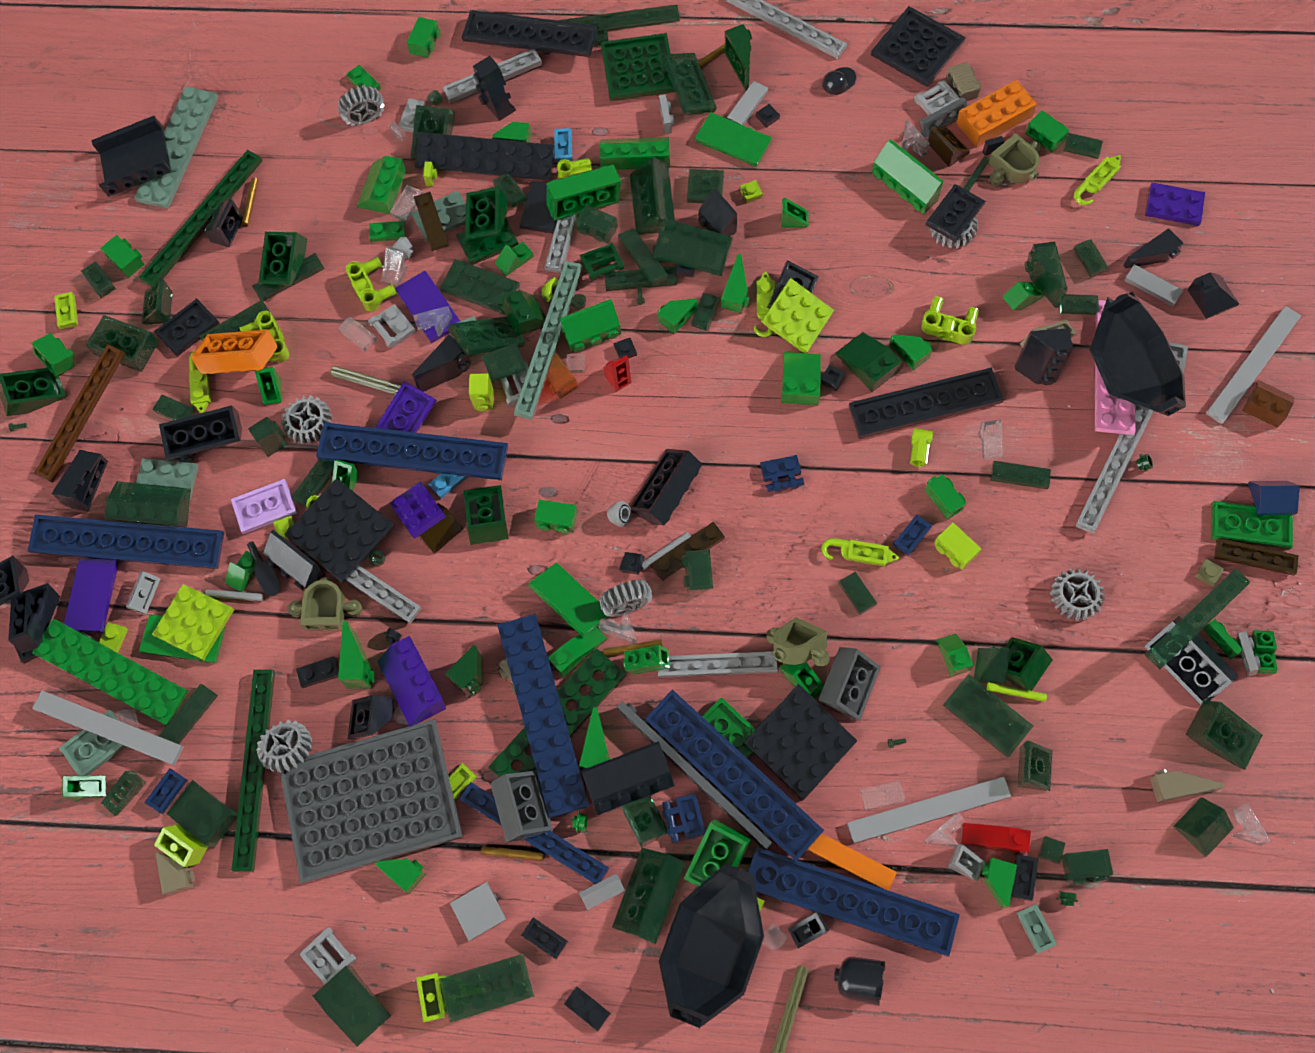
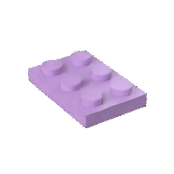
[231,479,297,534]

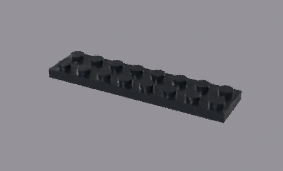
[462,10,598,57]
[415,132,555,181]
[848,367,1004,439]

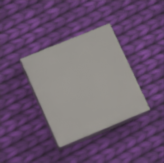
[450,882,507,941]

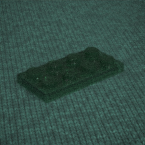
[662,52,717,115]
[440,259,520,315]
[448,316,526,356]
[943,674,1033,758]
[439,954,534,1023]

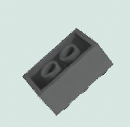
[818,647,881,721]
[490,771,553,843]

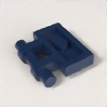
[760,455,804,493]
[662,793,706,844]

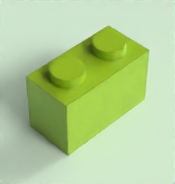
[469,373,494,412]
[934,523,981,570]
[154,824,208,868]

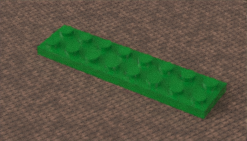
[32,619,189,726]

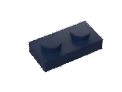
[893,515,932,556]
[144,768,188,814]

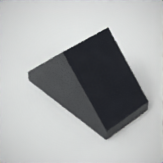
[788,911,829,949]

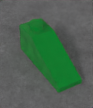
[721,254,750,314]
[548,627,607,678]
[579,707,611,770]

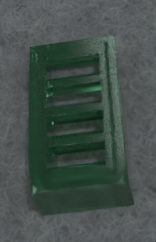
[101,770,146,816]

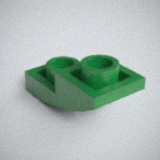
[1252,630,1278,674]

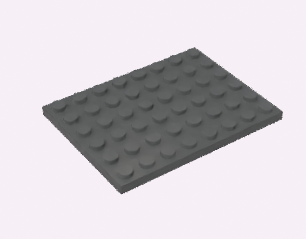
[280,719,463,884]

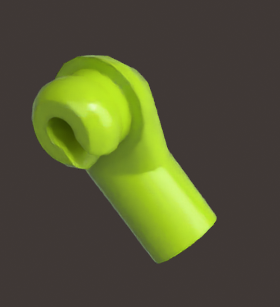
[541,277,558,302]

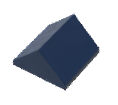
[1248,481,1300,515]

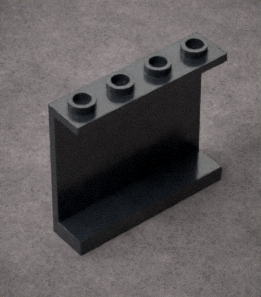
[91,116,172,197]

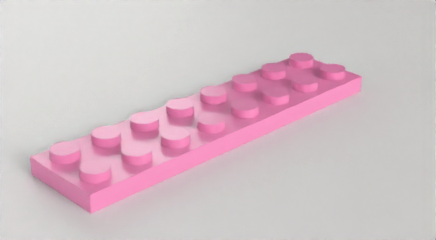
[1095,300,1135,435]

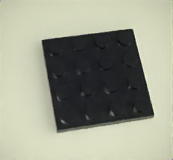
[871,6,966,87]
[284,478,395,583]
[743,684,857,800]

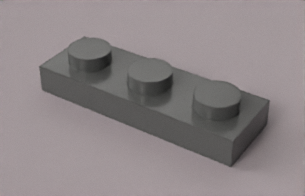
[920,97,967,138]

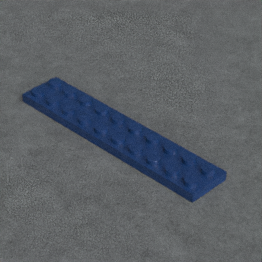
[316,422,508,480]
[28,515,225,569]
[497,614,589,818]
[645,689,824,862]
[748,847,960,957]

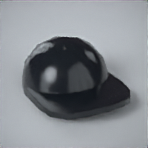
[822,67,856,95]

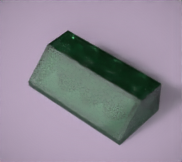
[630,157,675,235]
[653,218,733,276]
[104,481,191,526]
[612,848,685,944]

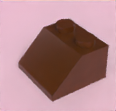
[1242,380,1294,428]

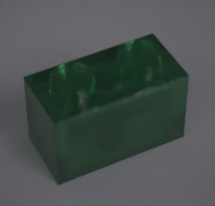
[576,205,618,244]
[248,417,287,457]
[681,550,713,591]
[1061,849,1113,885]

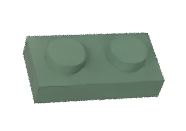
[1016,904,1057,954]

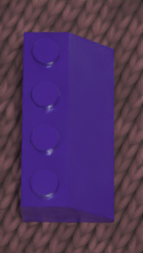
[377,636,446,727]

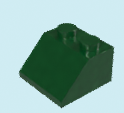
[501,290,546,336]
[991,637,1053,691]
[445,645,483,699]

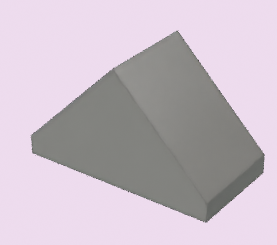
[946,844,985,881]

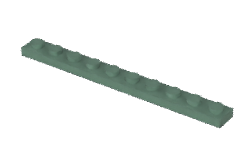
[514,261,583,420]

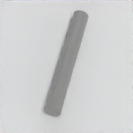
[642,532,691,570]
[205,589,264,602]

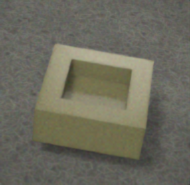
[1195,559,1224,587]

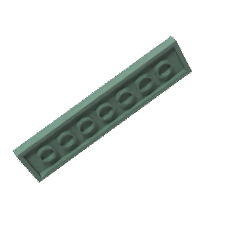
[135,87,218,209]

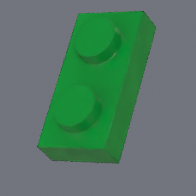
[346,65,381,91]
[369,220,406,242]
[1203,619,1243,660]

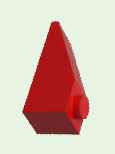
[603,355,631,392]
[961,823,1031,855]

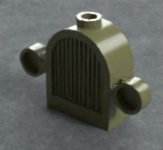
[988,133,1041,187]
[288,578,363,631]
[767,617,829,666]

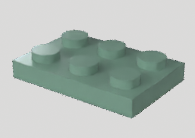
[411,190,466,242]
[133,458,199,501]
[59,709,126,776]

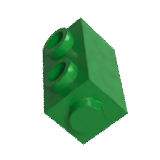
[925,474,966,520]
[623,645,670,675]

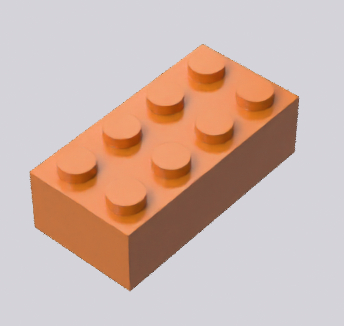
[956,80,1037,148]
[191,329,277,374]

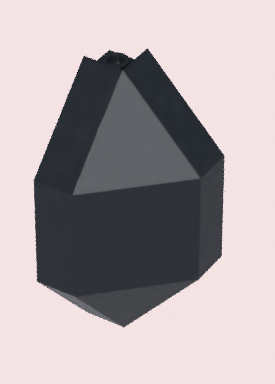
[1090,291,1186,417]
[659,864,764,1028]

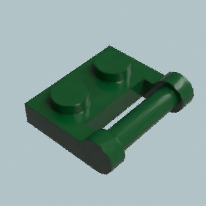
[580,243,625,281]

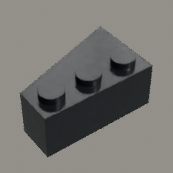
[473,56,516,121]
[51,450,108,512]
[8,583,60,653]

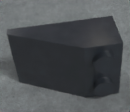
[412,335,471,392]
[0,555,29,606]

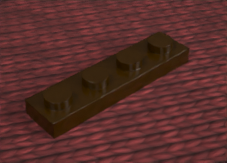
[651,522,725,581]
[1214,538,1299,576]

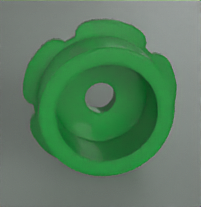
[572,812,588,833]

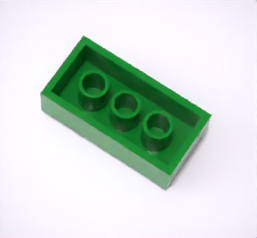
[546,164,621,221]

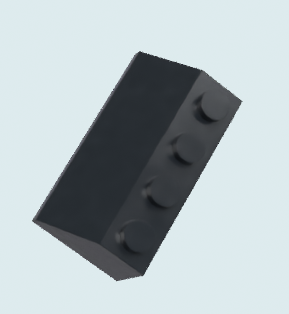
[1015,328,1073,385]
[159,405,242,460]
[630,449,703,526]
[1144,616,1238,707]
[581,741,675,815]

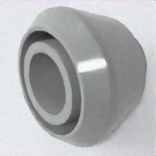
[390,237,413,260]
[607,501,632,527]

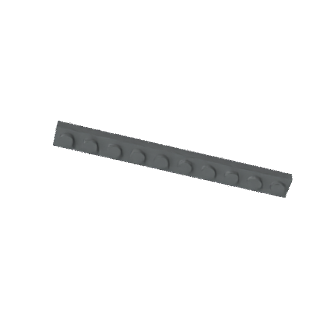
[617,701,772,850]

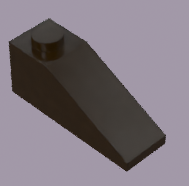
[414,192,449,251]

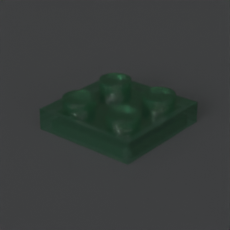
[687,169,724,203]

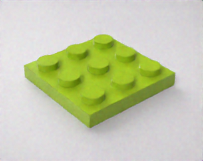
[761,278,834,353]
[152,584,235,660]

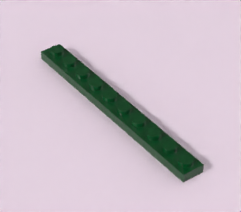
[138,149,263,289]
[231,670,275,872]

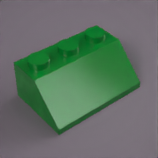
[357,156,406,214]
[560,299,621,353]

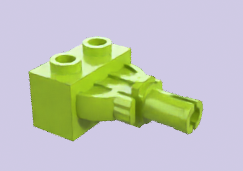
[416,973,485,1022]

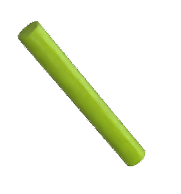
[987,682,1047,702]

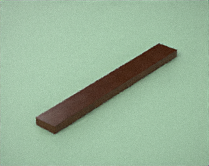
[35,344,126,482]

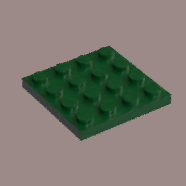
[601,33,677,101]

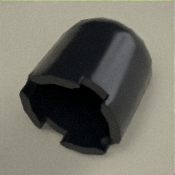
[834,956,886,1006]

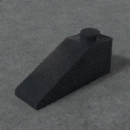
[1123,228,1184,268]

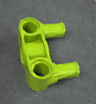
[346,256,397,312]
[921,296,979,345]
[239,311,289,363]

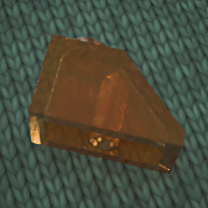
[548,353,578,399]

